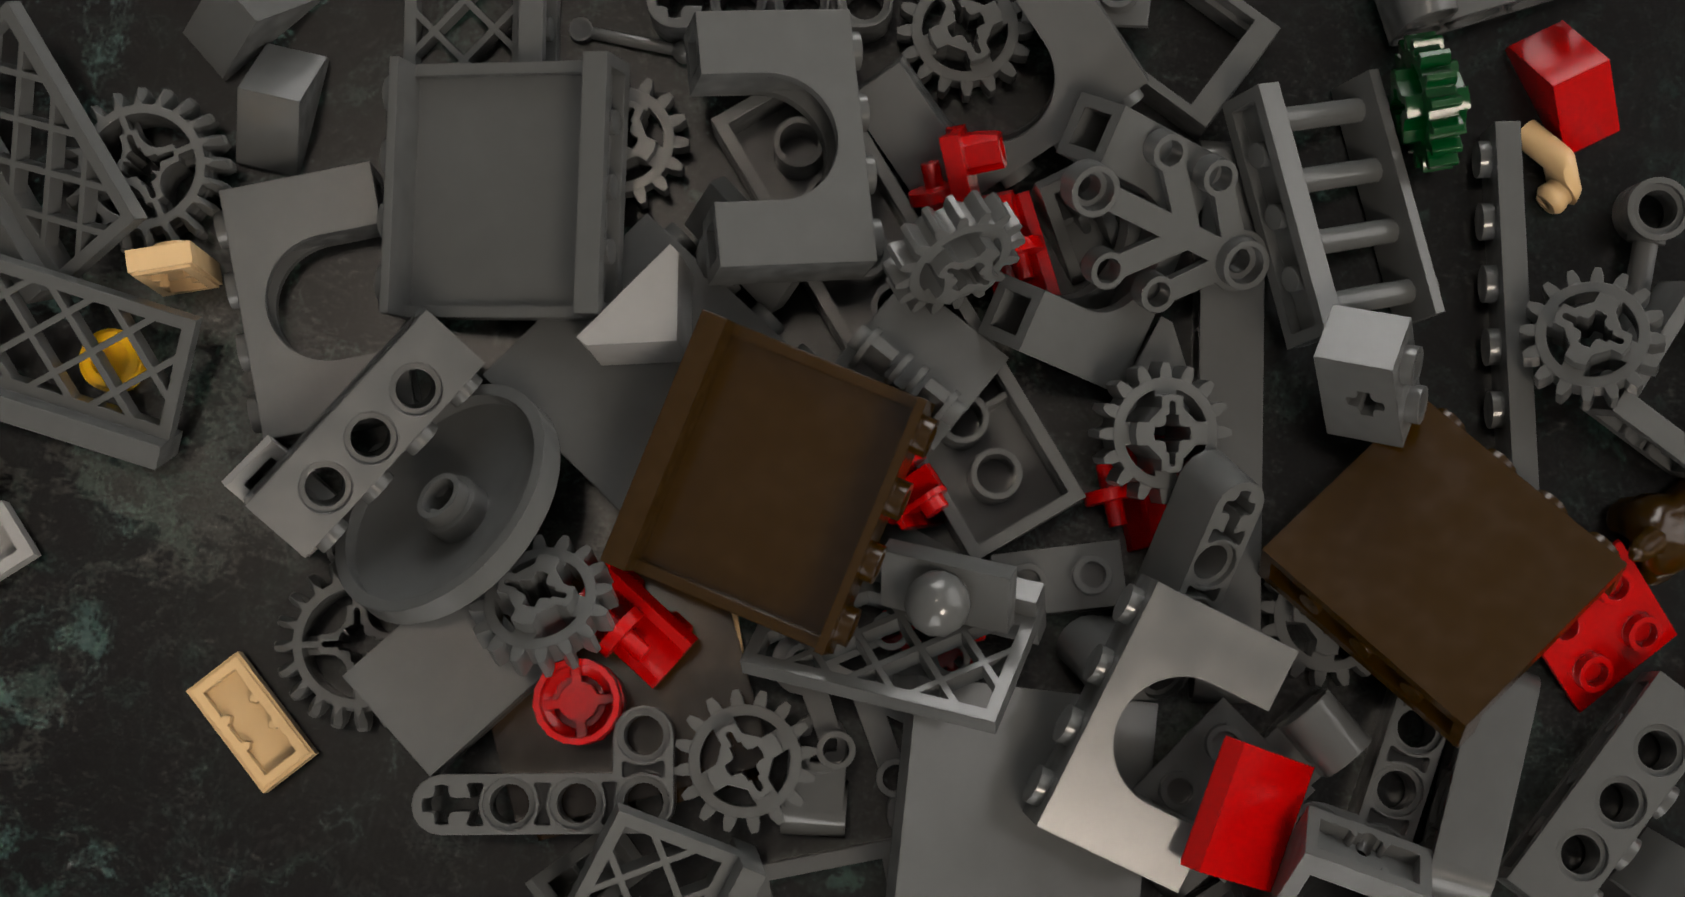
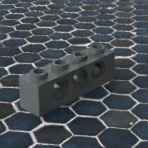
[243,306,485,558]
[1497,671,1685,897]

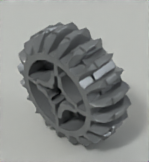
[63,87,237,254]
[274,562,391,732]

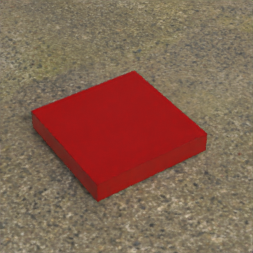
[1180,735,1315,893]

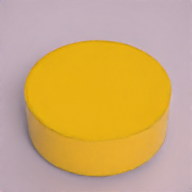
[79,328,147,392]

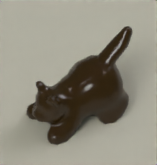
[1606,478,1685,586]

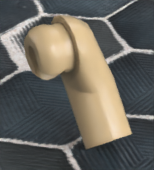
[1521,120,1582,214]

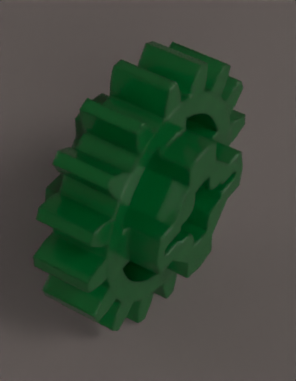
[1387,31,1471,173]

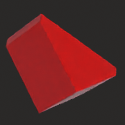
[1505,20,1620,153]

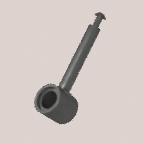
[1612,177,1685,332]

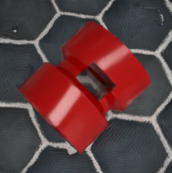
[532,658,627,745]

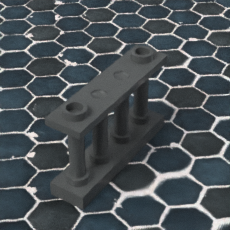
[1221,69,1446,350]

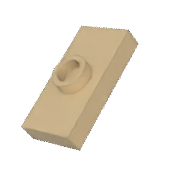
[124,240,223,297]
[186,651,319,793]

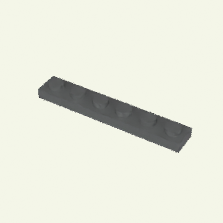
[1472,121,1539,490]

